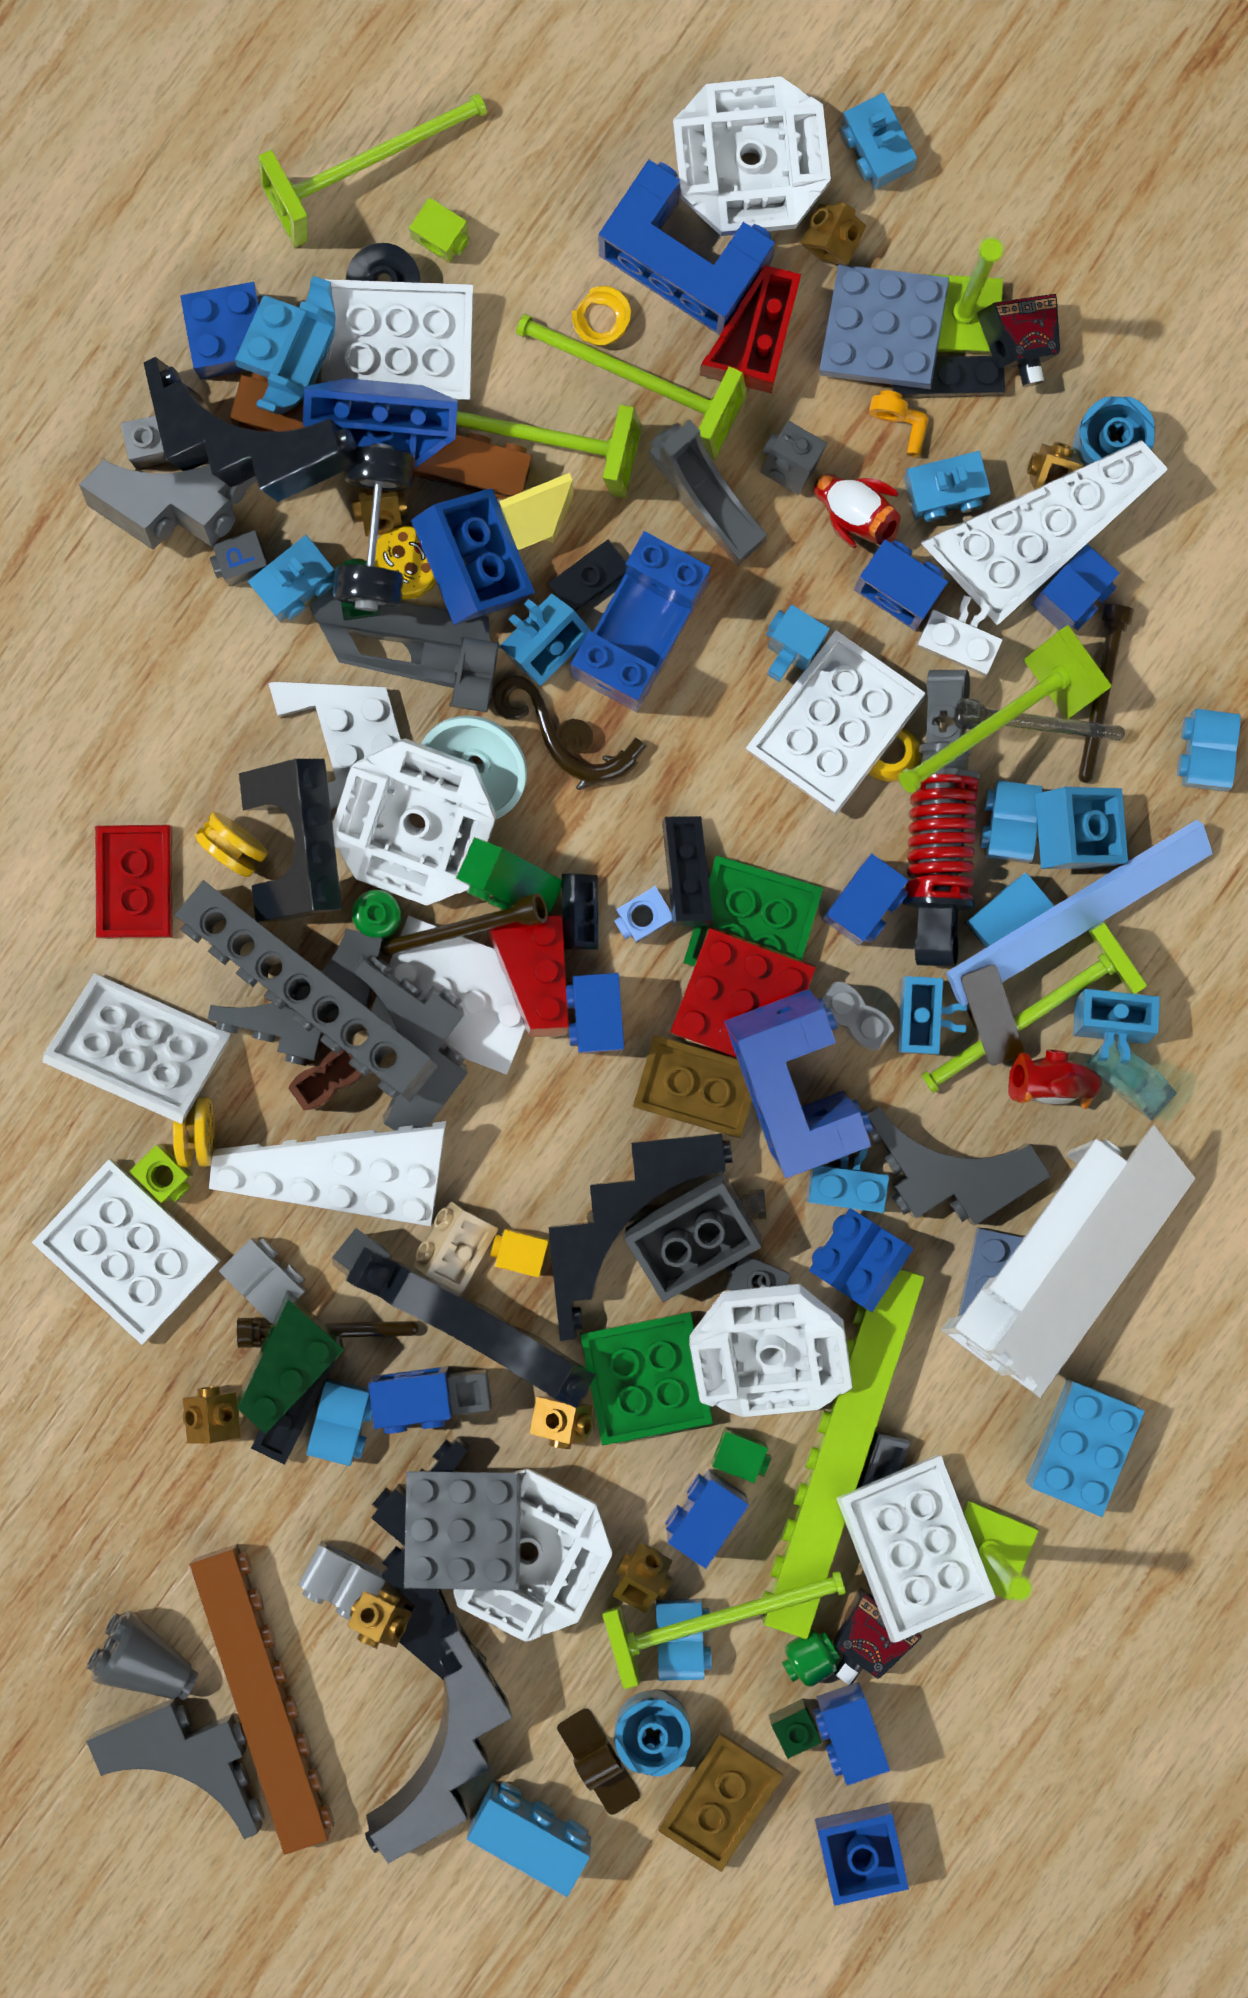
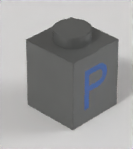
[210,530,268,586]

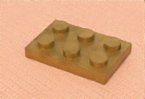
[633,1035,752,1139]
[658,1732,783,1872]

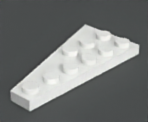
[921,440,1168,625]
[209,1121,446,1226]

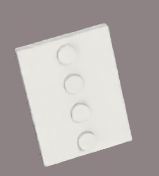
[321,279,474,400]
[746,630,926,815]
[371,916,526,1075]
[42,973,230,1124]
[32,1159,221,1345]
[836,1455,996,1643]

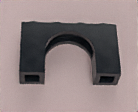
[239,759,342,922]

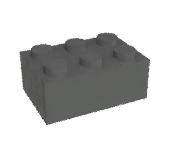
[624,1172,762,1302]

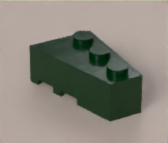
[237,1291,344,1434]

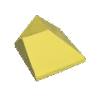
[499,473,574,550]

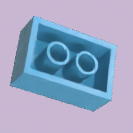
[1026,1378,1145,1517]
[467,1781,591,1897]

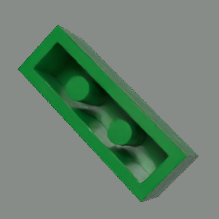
[456,837,562,916]

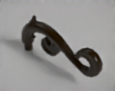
[492,675,647,790]

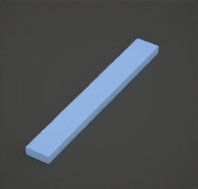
[946,820,1213,1006]

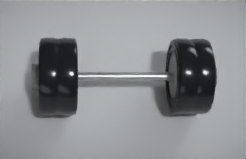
[333,444,415,611]

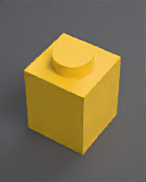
[490,1228,549,1278]

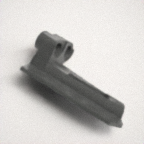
[310,590,499,713]

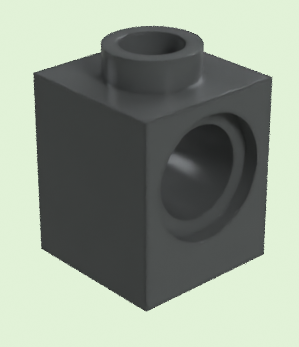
[447,1368,492,1416]

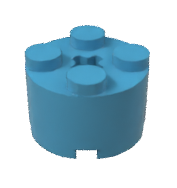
[1073,396,1155,467]
[615,1690,691,1776]

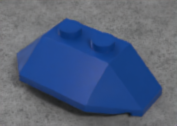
[303,378,458,467]

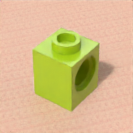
[409,197,470,263]
[130,1144,194,1203]

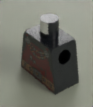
[977,294,1060,387]
[833,1587,922,1686]

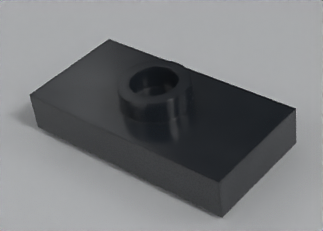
[548,539,626,611]
[562,873,598,950]
[856,1431,911,1489]

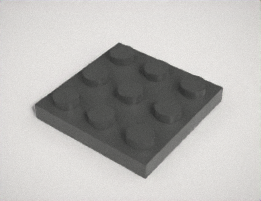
[404,1471,521,1591]

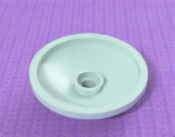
[421,715,527,819]

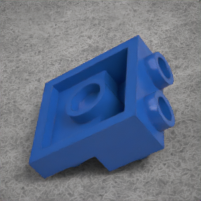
[809,1208,913,1312]

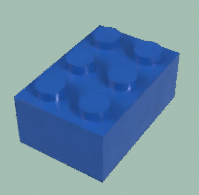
[411,488,535,625]

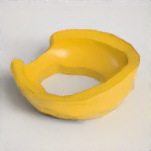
[572,286,631,346]
[868,727,921,782]

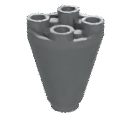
[86,1611,198,1700]

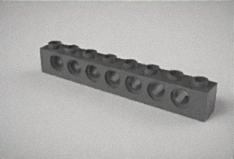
[175,880,438,1102]

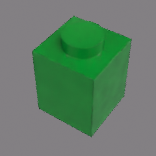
[711,1427,772,1483]

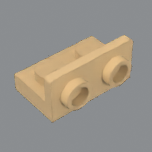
[414,1201,498,1294]

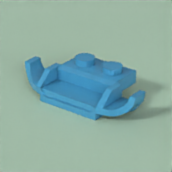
[235,276,336,414]

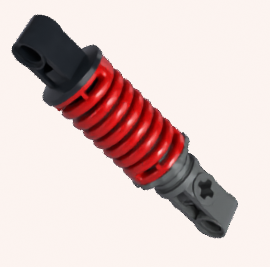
[903,670,981,967]

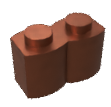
[288,1045,364,1110]

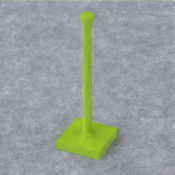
[258,93,487,248]
[929,237,1003,355]
[516,314,748,460]
[456,404,642,498]
[898,625,1112,793]
[921,922,1147,1093]
[963,1499,1039,1601]
[602,1571,846,1690]

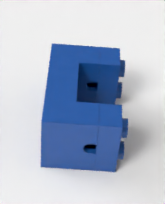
[598,159,775,335]
[570,531,711,713]
[724,989,873,1178]

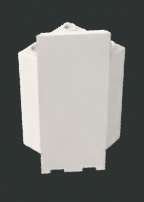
[941,1125,1196,1398]

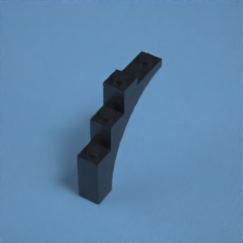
[371,1436,487,1680]

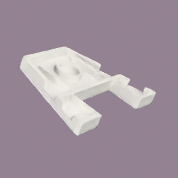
[269,682,401,810]

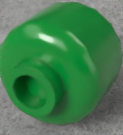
[352,890,402,939]
[782,1629,841,1687]

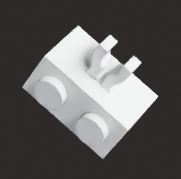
[916,595,1003,676]

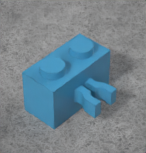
[839,92,917,190]
[904,451,991,522]
[248,535,335,622]
[499,593,593,686]
[766,604,830,683]
[897,976,967,1055]
[1073,989,1160,1064]
[806,1147,889,1213]

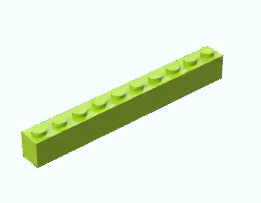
[761,1268,925,1639]

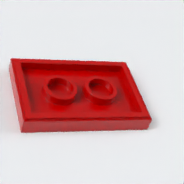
[95,825,173,938]

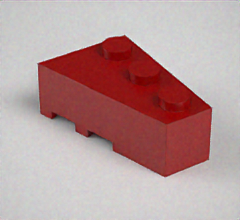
[700,265,802,394]
[486,916,568,1037]

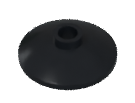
[346,243,421,283]

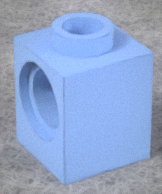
[614,886,672,943]

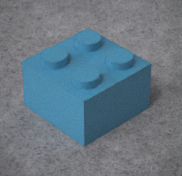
[1035,787,1128,869]

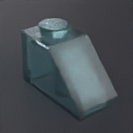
[1085,1041,1177,1121]

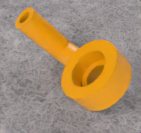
[869,390,928,458]

